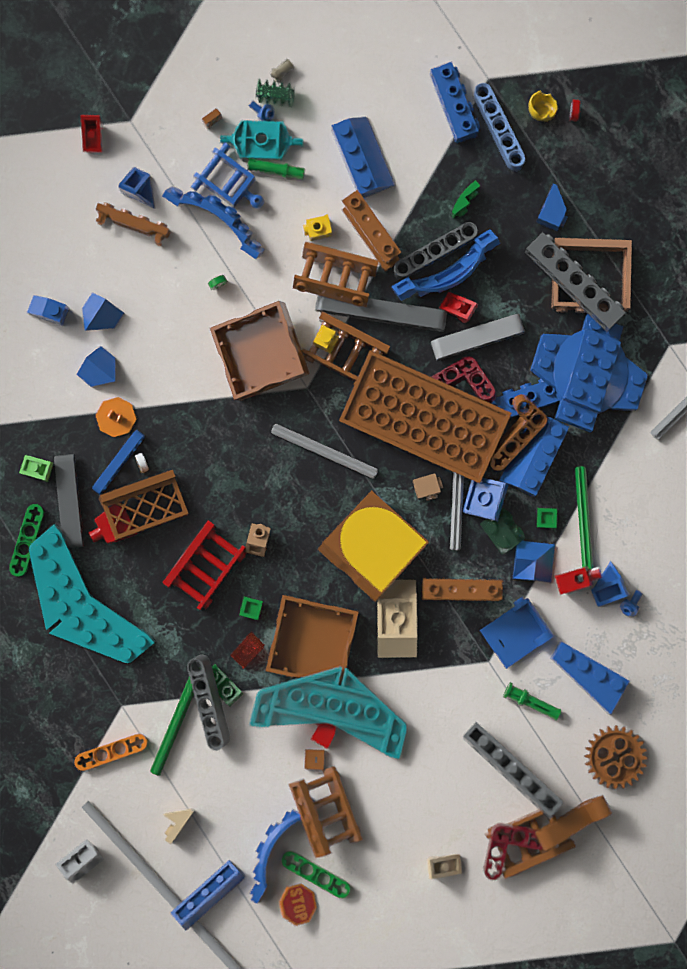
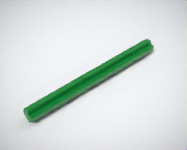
[575,466,593,580]
[150,667,202,776]

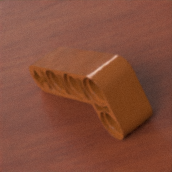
[489,394,547,470]
[535,795,613,851]

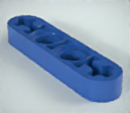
[92,430,145,495]

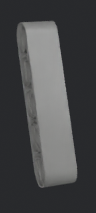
[431,314,525,360]

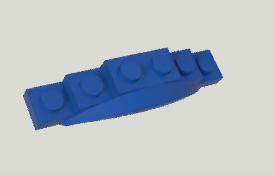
[162,187,265,259]
[392,230,500,301]
[250,797,316,904]

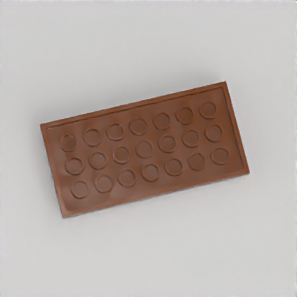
[339,350,511,483]

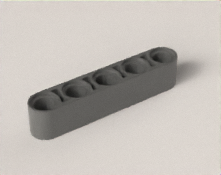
[394,222,477,280]
[54,454,84,549]
[187,655,230,751]

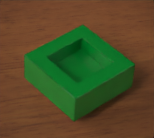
[537,508,557,528]
[239,597,263,620]

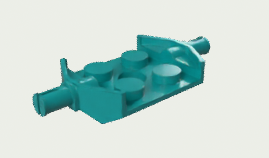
[220,120,303,161]

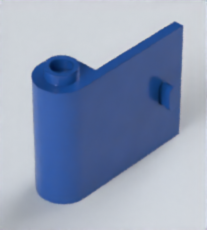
[480,596,554,669]

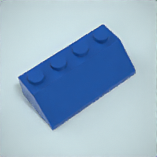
[331,116,395,198]
[500,414,569,497]

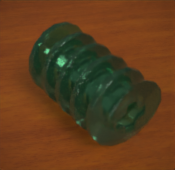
[256,78,296,107]

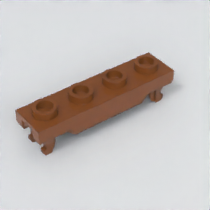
[96,202,171,246]

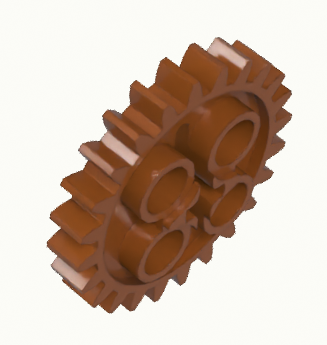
[584,725,648,789]

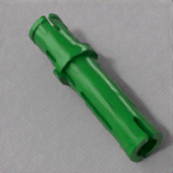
[247,158,305,180]

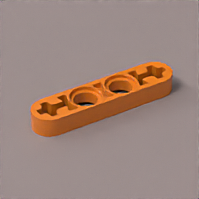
[74,734,148,771]

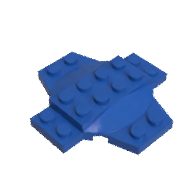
[530,314,648,432]

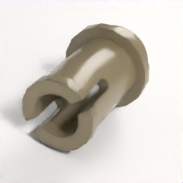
[270,59,294,82]

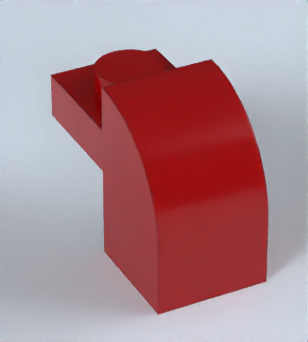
[311,723,336,749]

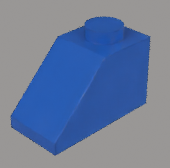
[537,184,567,231]
[27,295,69,326]

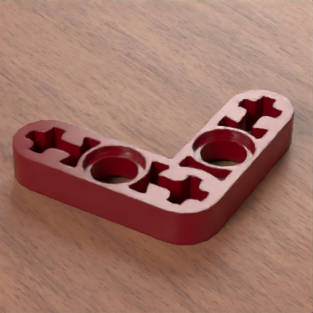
[432,357,496,403]
[483,823,543,880]

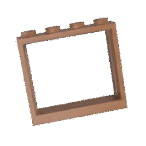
[552,238,632,313]

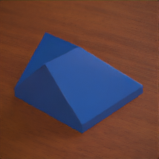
[513,540,555,583]

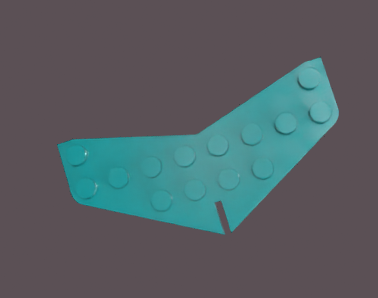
[29,524,155,663]
[249,666,407,759]

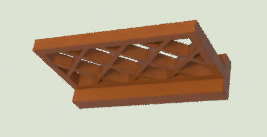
[99,470,188,540]

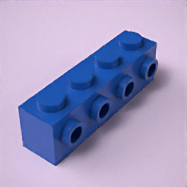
[430,61,480,144]
[491,379,560,419]

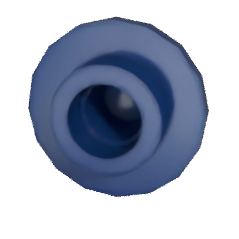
[249,100,274,121]
[620,590,643,617]

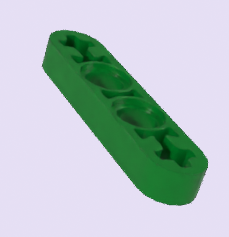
[9,504,45,577]
[282,851,350,898]

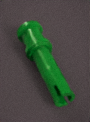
[503,682,561,720]

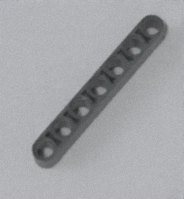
[315,295,447,332]

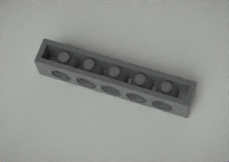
[525,232,625,332]
[463,722,564,819]

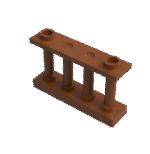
[342,190,401,272]
[293,242,379,307]
[302,311,390,385]
[422,579,502,601]
[289,766,362,858]
[485,809,576,879]

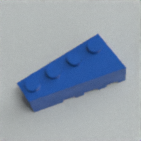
[550,642,630,715]

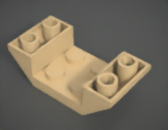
[377,580,417,658]

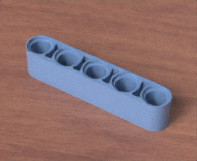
[474,83,525,171]

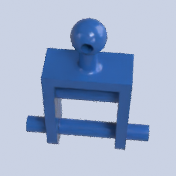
[191,143,264,209]

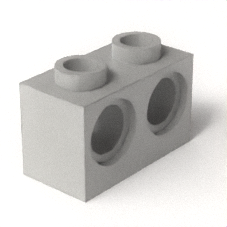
[56,839,104,884]

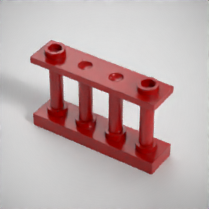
[163,520,247,610]

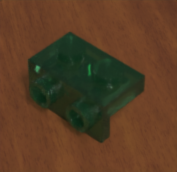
[480,508,525,555]

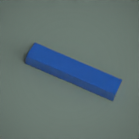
[170,860,244,931]

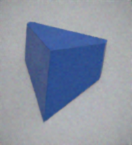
[118,167,155,209]
[82,292,124,331]
[76,346,116,387]
[591,561,629,607]

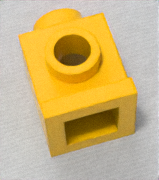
[303,214,332,241]
[313,325,339,354]

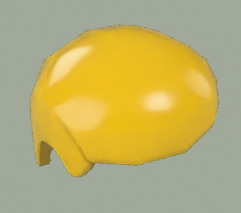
[529,91,558,121]

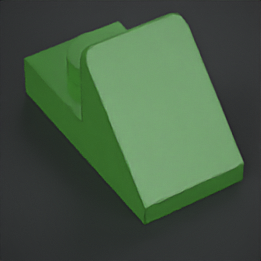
[19,455,54,482]

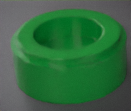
[208,275,228,290]

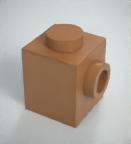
[413,474,443,501]
[245,524,271,557]

